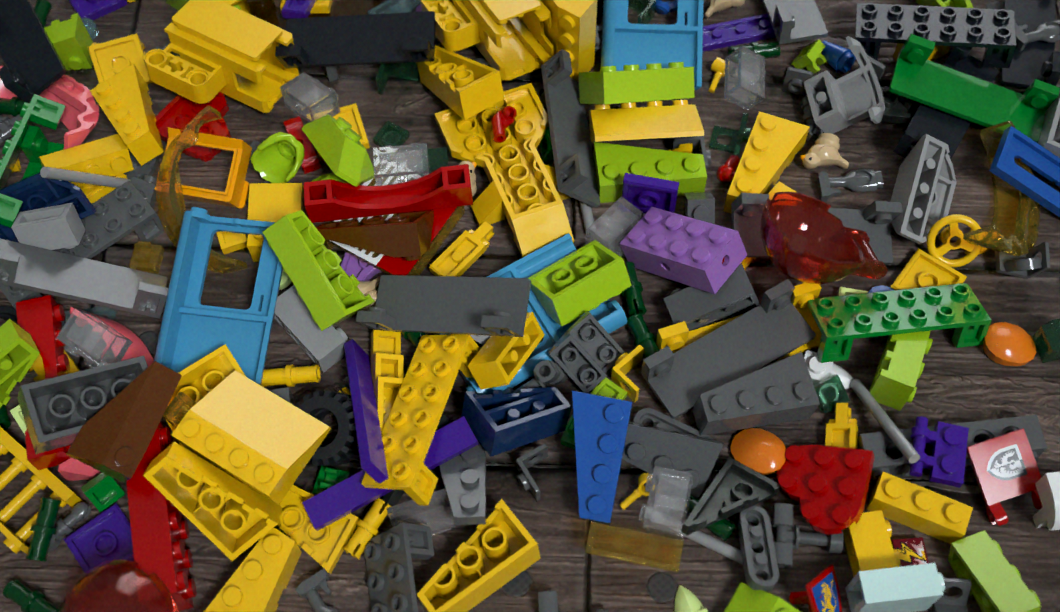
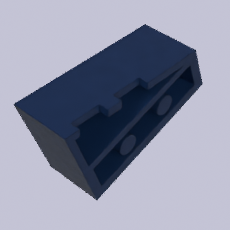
[461,387,572,457]

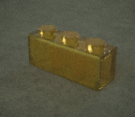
[585,521,685,572]

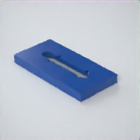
[989,126,1060,217]

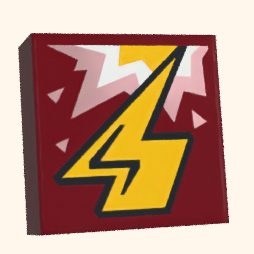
[891,537,929,567]

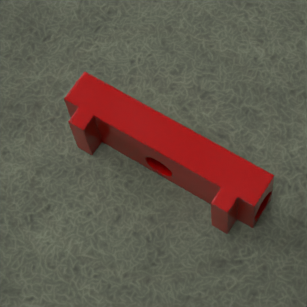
[283,116,321,174]

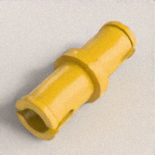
[261,364,321,387]
[343,498,392,560]

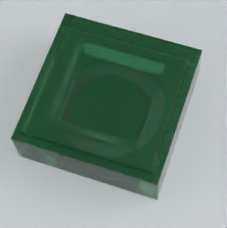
[373,121,410,154]
[814,375,850,414]

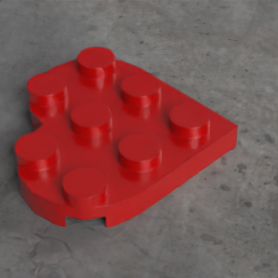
[155,92,231,162]
[777,445,875,535]

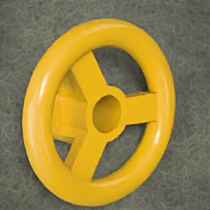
[927,214,983,268]

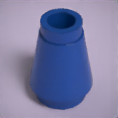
[821,40,856,73]

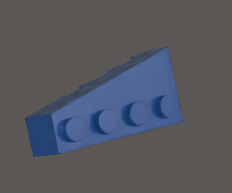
[572,391,632,524]

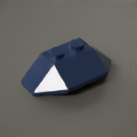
[0,172,96,243]

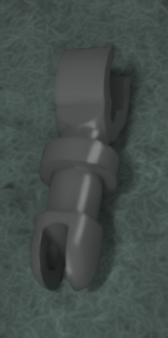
[800,96,823,141]
[48,502,91,552]

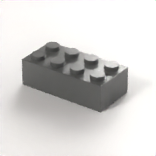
[17,356,148,454]

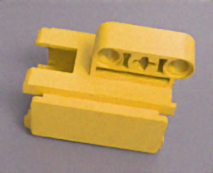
[144,0,300,113]
[420,0,554,81]

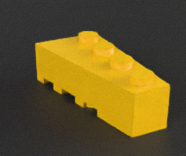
[417,45,504,120]
[204,527,302,612]

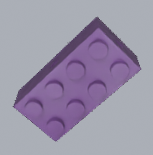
[619,207,747,294]

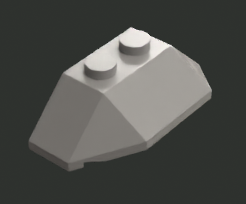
[890,134,957,244]

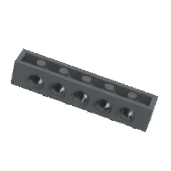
[858,415,1047,480]

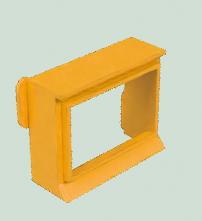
[154,127,252,209]

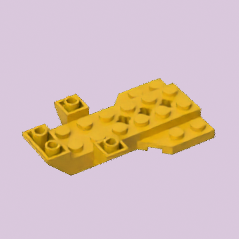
[434,83,574,258]

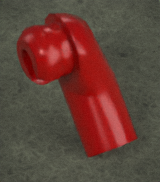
[491,106,517,143]
[716,155,740,182]

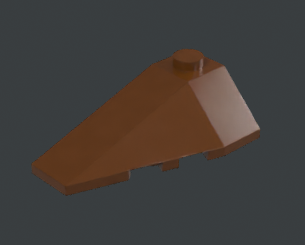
[316,210,434,261]
[66,361,182,483]

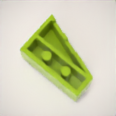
[44,13,93,70]
[948,530,1041,612]

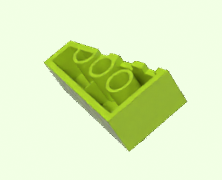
[579,62,695,104]
[593,142,707,203]
[263,210,375,331]

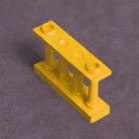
[0,427,83,554]

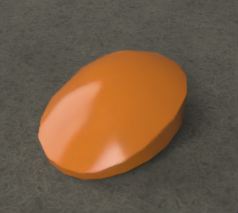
[983,322,1036,366]
[730,428,786,475]

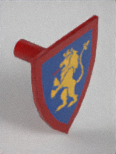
[789,564,842,612]

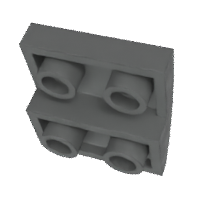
[548,311,625,394]

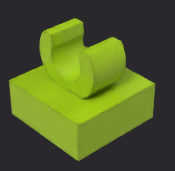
[791,39,827,74]

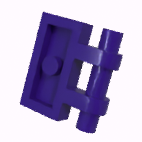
[908,416,969,488]

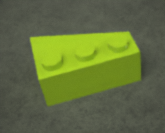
[0,319,40,408]
[869,331,933,411]

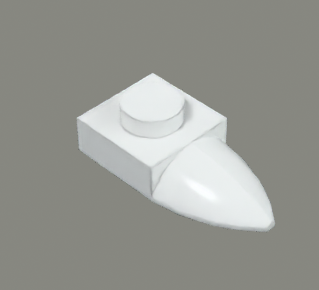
[804,350,854,390]

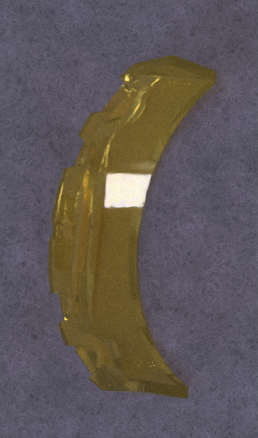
[156,106,248,274]
[963,121,1040,256]

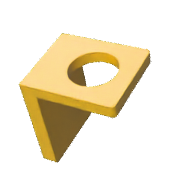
[611,345,644,403]

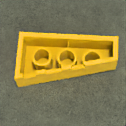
[90,64,164,166]
[723,111,810,214]
[143,441,283,561]
[417,499,541,612]

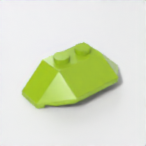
[302,115,376,187]

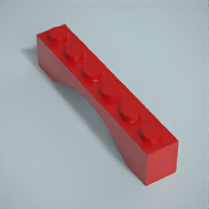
[304,164,473,223]
[16,295,71,470]

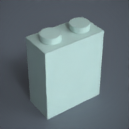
[845,563,945,612]

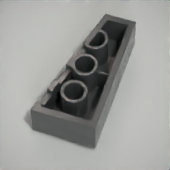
[692,352,820,436]

